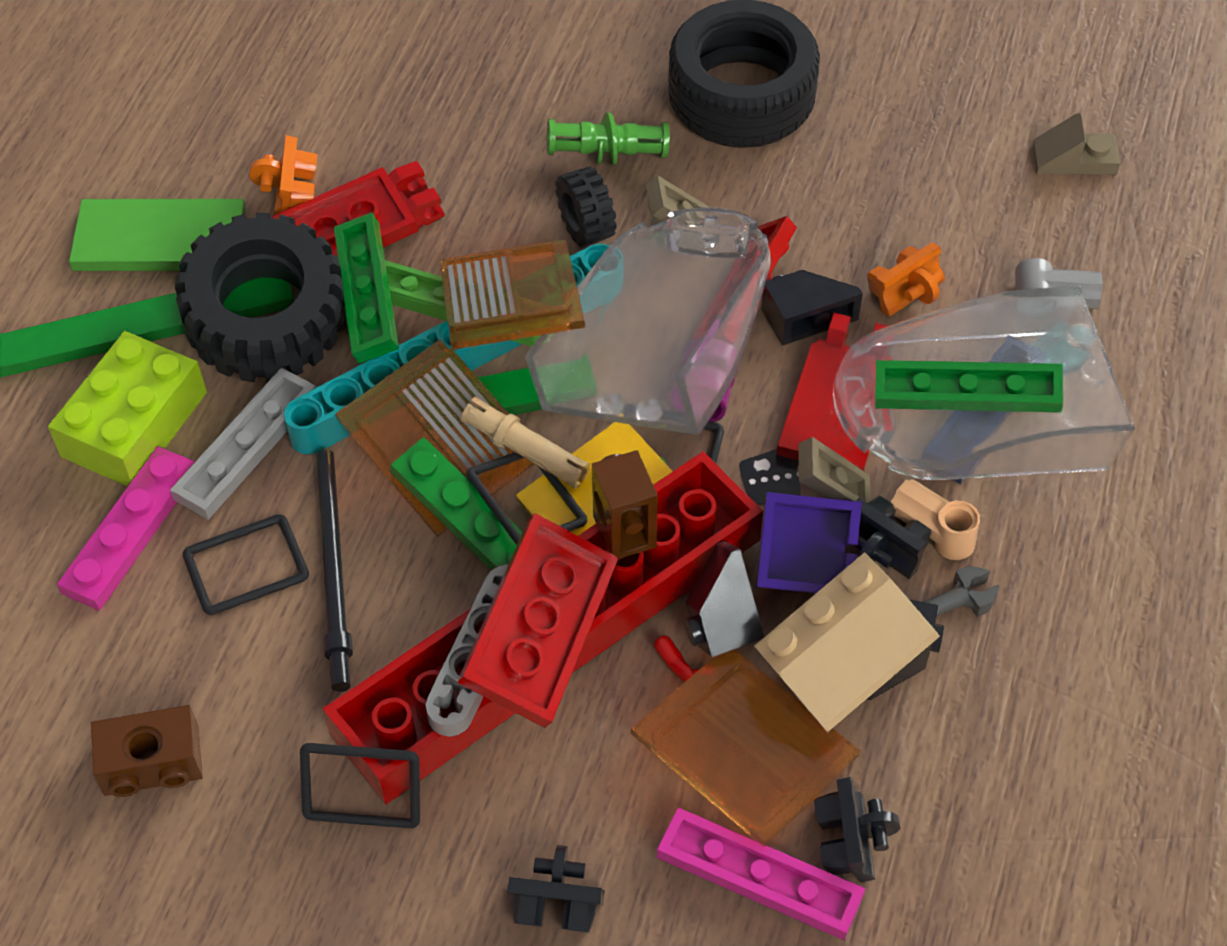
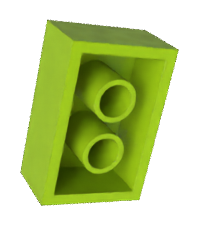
[48,331,207,487]

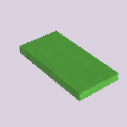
[69,199,246,271]

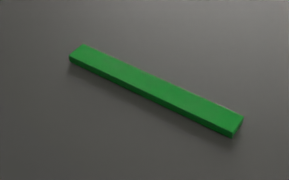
[0,277,294,378]

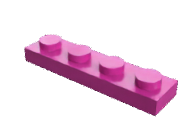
[57,446,195,611]
[657,807,865,941]

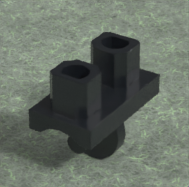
[854,495,931,579]
[814,777,901,882]
[507,845,605,933]

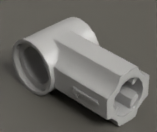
[1015,258,1103,315]

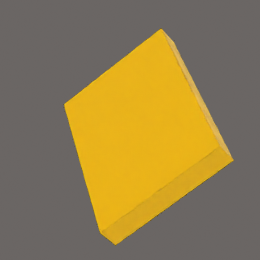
[516,417,673,536]

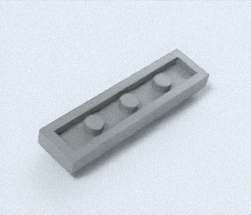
[170,367,316,520]

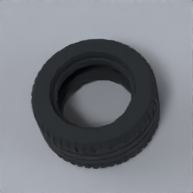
[668,0,820,148]

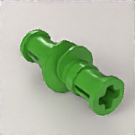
[546,112,670,165]

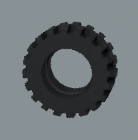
[175,213,345,382]

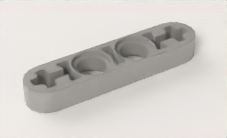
[426,564,508,737]

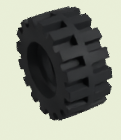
[555,166,617,247]

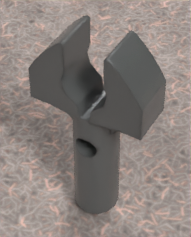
[923,566,999,617]

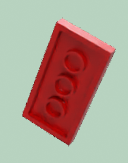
[457,513,618,728]

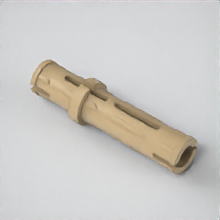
[461,397,590,489]

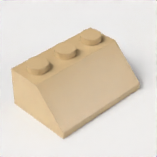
[754,552,940,732]

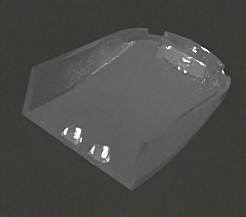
[525,207,771,435]
[833,286,1135,480]

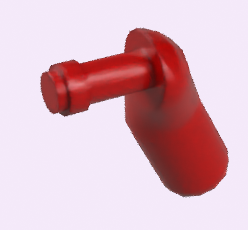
[654,635,714,684]

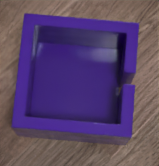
[756,492,862,594]

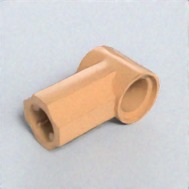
[891,479,980,560]

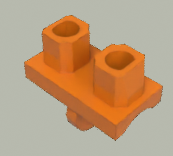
[249,135,318,216]
[867,242,945,317]

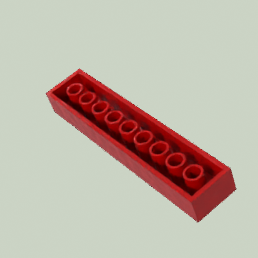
[322,451,763,805]

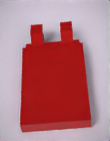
[272,160,445,261]
[776,313,893,471]

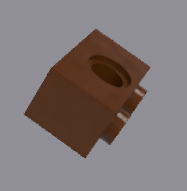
[592,450,658,559]
[91,705,203,797]

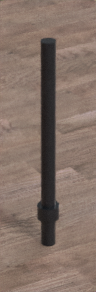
[316,450,353,692]

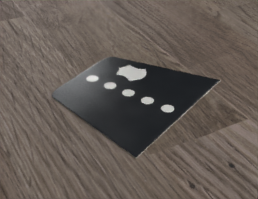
[739,449,801,505]

